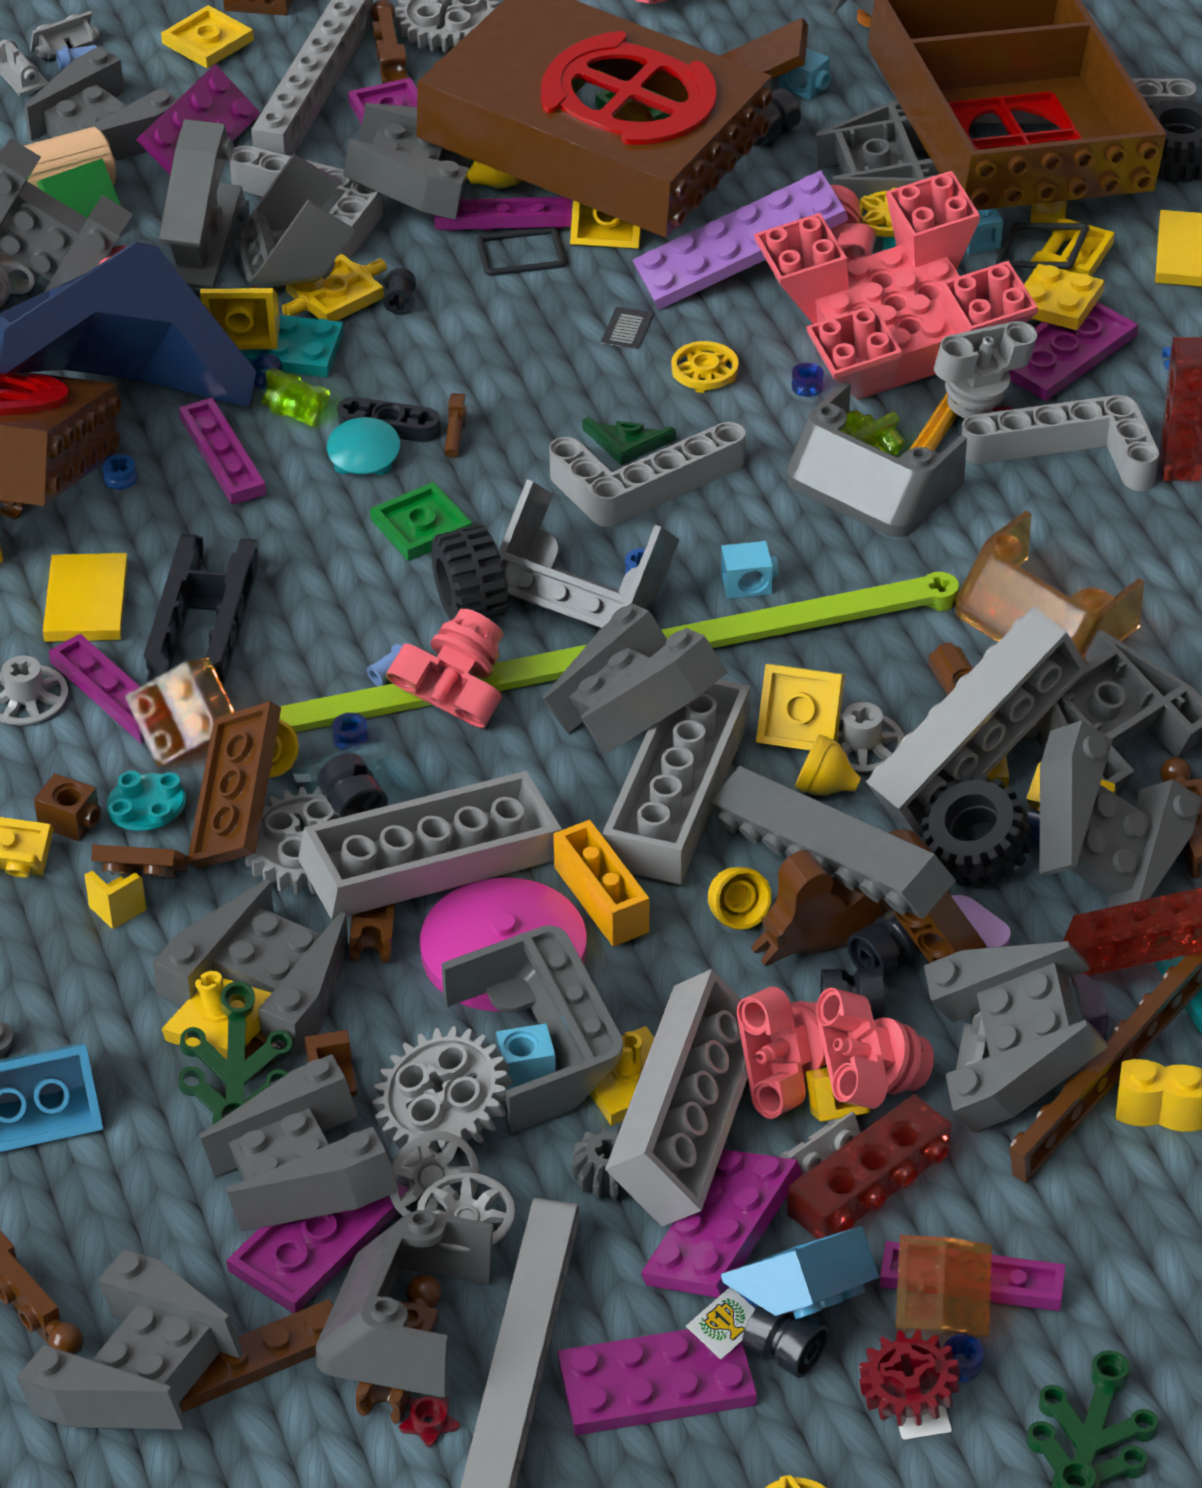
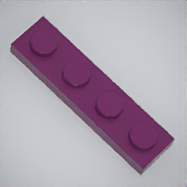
[434,197,572,232]
[178,398,266,505]
[49,634,173,744]
[880,1241,1066,1311]

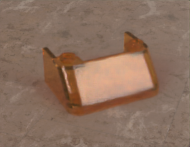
[955,511,1145,664]

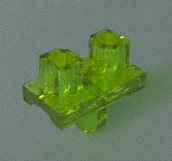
[261,368,330,427]
[842,410,905,456]

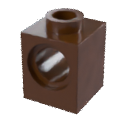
[34,773,101,842]

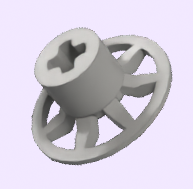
[0,655,68,726]
[837,702,904,773]
[390,1131,479,1217]
[417,1172,515,1252]

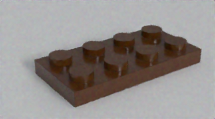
[187,701,281,869]

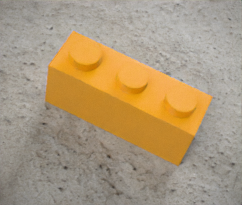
[553,819,649,947]

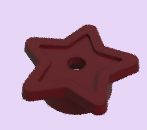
[399,1396,460,1448]

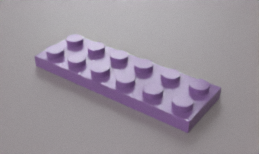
[633,170,849,310]

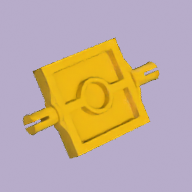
[282,254,387,321]

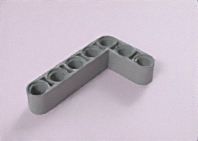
[229,145,384,259]
[962,395,1159,491]
[549,422,746,527]

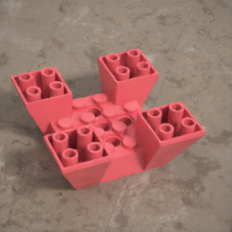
[754,171,1038,400]

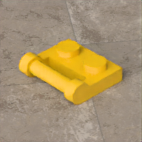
[1031,218,1115,277]

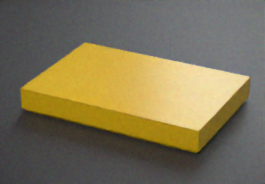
[1155,210,1202,287]
[43,553,128,642]

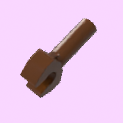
[444,393,467,458]

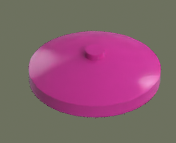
[420,878,587,1012]

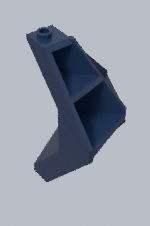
[0,242,256,406]

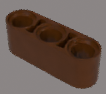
[894,891,987,963]

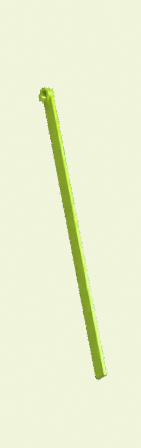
[279,572,959,733]

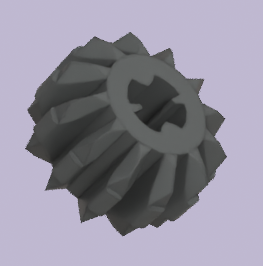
[571,1126,630,1201]

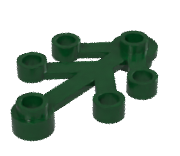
[178,981,292,1125]
[1027,1350,1158,1488]

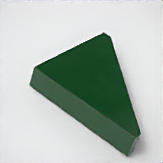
[582,417,676,465]

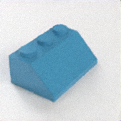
[0,1042,103,1152]
[721,1226,879,1319]

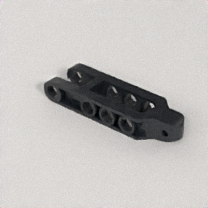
[144,533,259,722]

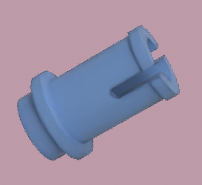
[56,44,97,70]
[366,643,407,687]

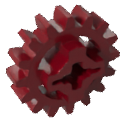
[859,1330,960,1426]

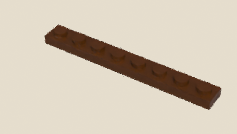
[1009,938,1202,1183]

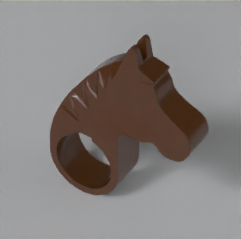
[751,829,942,966]

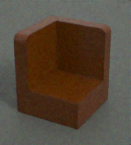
[305,1030,358,1097]

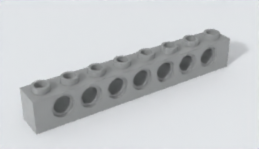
[251,0,374,156]

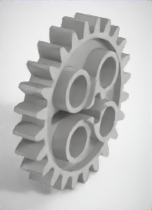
[395,0,499,52]
[245,787,338,895]
[373,1026,513,1153]

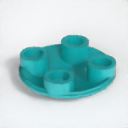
[327,417,400,475]
[106,771,186,831]

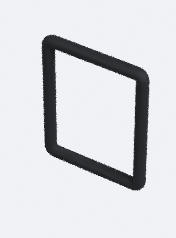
[996,222,1089,269]
[476,227,566,276]

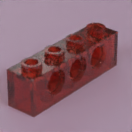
[1159,337,1202,481]
[1063,887,1202,978]
[787,1094,952,1240]

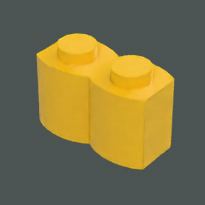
[1115,1059,1202,1132]

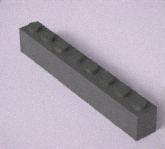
[709,766,956,919]

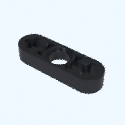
[337,397,440,442]

